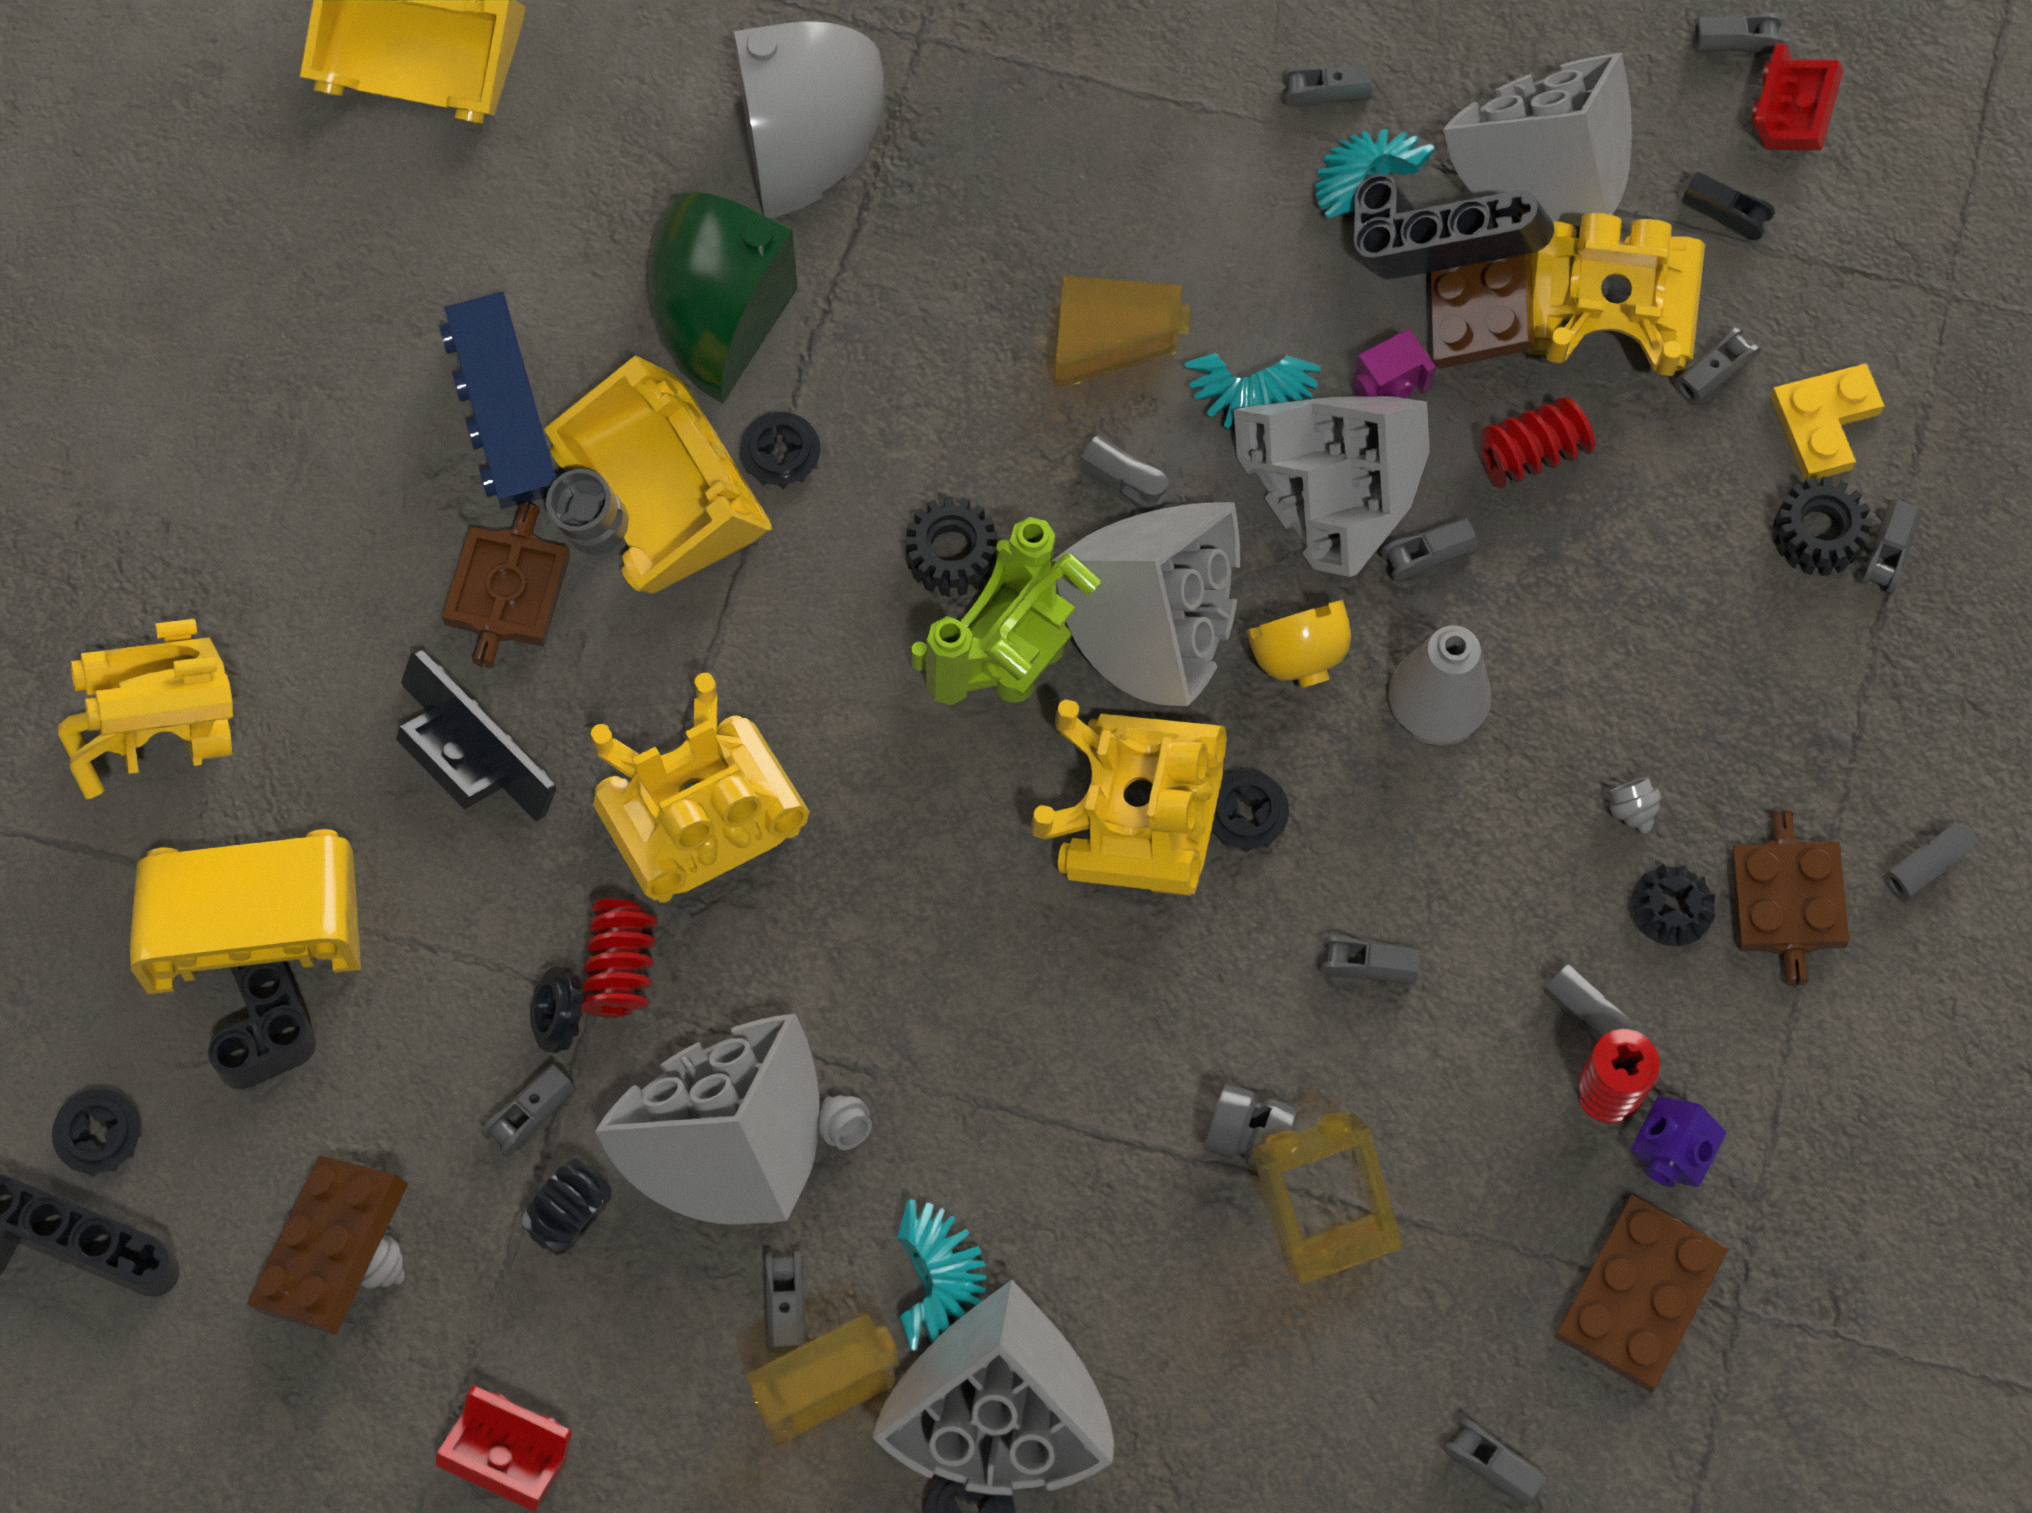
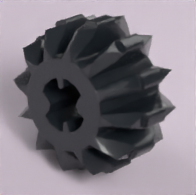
[521,1159,612,1255]

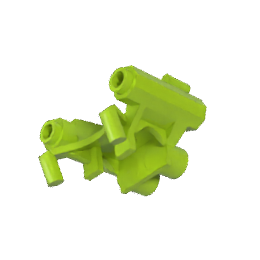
[911,517,1101,705]

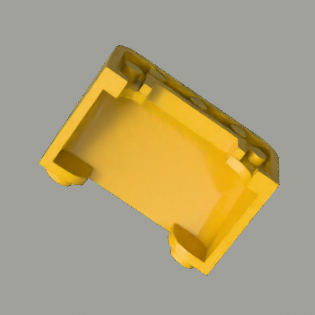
[300,0,526,124]
[544,355,771,594]
[130,829,361,995]

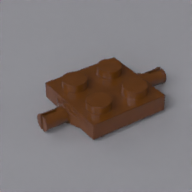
[442,503,571,668]
[1731,810,1849,986]

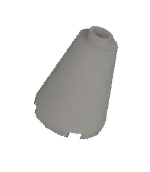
[1388,625,1491,746]

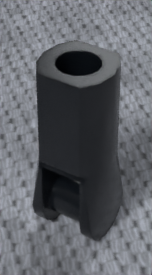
[1681,171,1775,240]

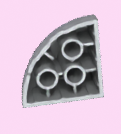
[734,22,885,218]
[1443,53,1632,228]
[1051,502,1240,706]
[595,1014,820,1224]
[872,1280,1114,1495]

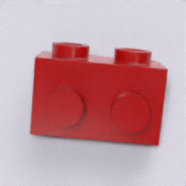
[1751,44,1844,151]
[435,1386,572,1513]

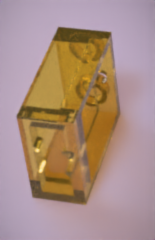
[1252,1112,1403,1285]
[746,1313,899,1447]

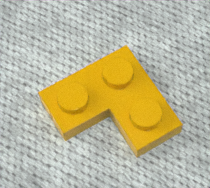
[1770,363,1884,482]

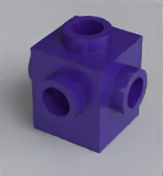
[1630,1096,1727,1187]

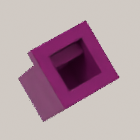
[1353,329,1436,398]

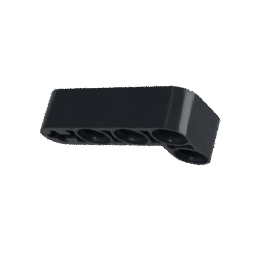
[1354,174,1555,279]
[207,961,316,1089]
[0,1175,180,1297]

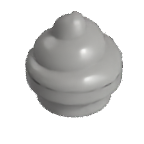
[1609,777,1661,834]
[818,1095,872,1150]
[360,1236,405,1289]

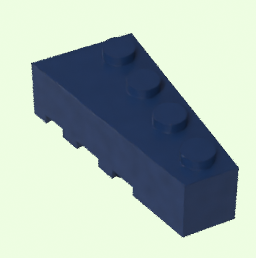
[439,291,557,510]

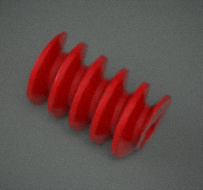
[1480,397,1596,489]
[581,898,658,1018]
[1578,1029,1660,1124]

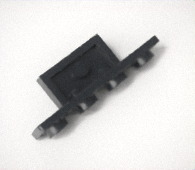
[396,649,557,821]

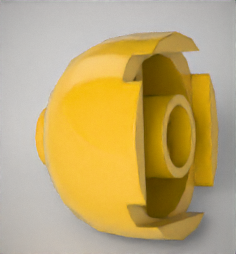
[1245,600,1351,689]

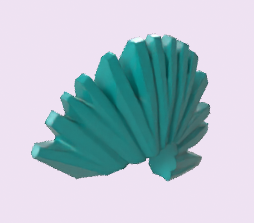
[1316,129,1435,219]
[1184,353,1321,429]
[897,1199,987,1351]

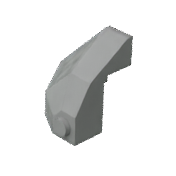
[1234,396,1430,577]

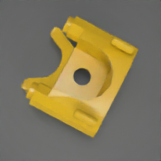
[1527,213,1705,376]
[58,619,233,799]
[591,673,810,903]
[1031,699,1227,896]

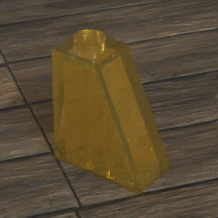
[1054,275,1191,387]

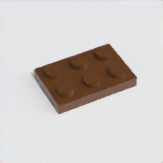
[1430,228,1535,369]
[247,1155,408,1335]
[1554,1194,1729,1393]

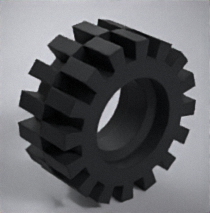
[1772,476,1872,576]
[905,496,997,597]

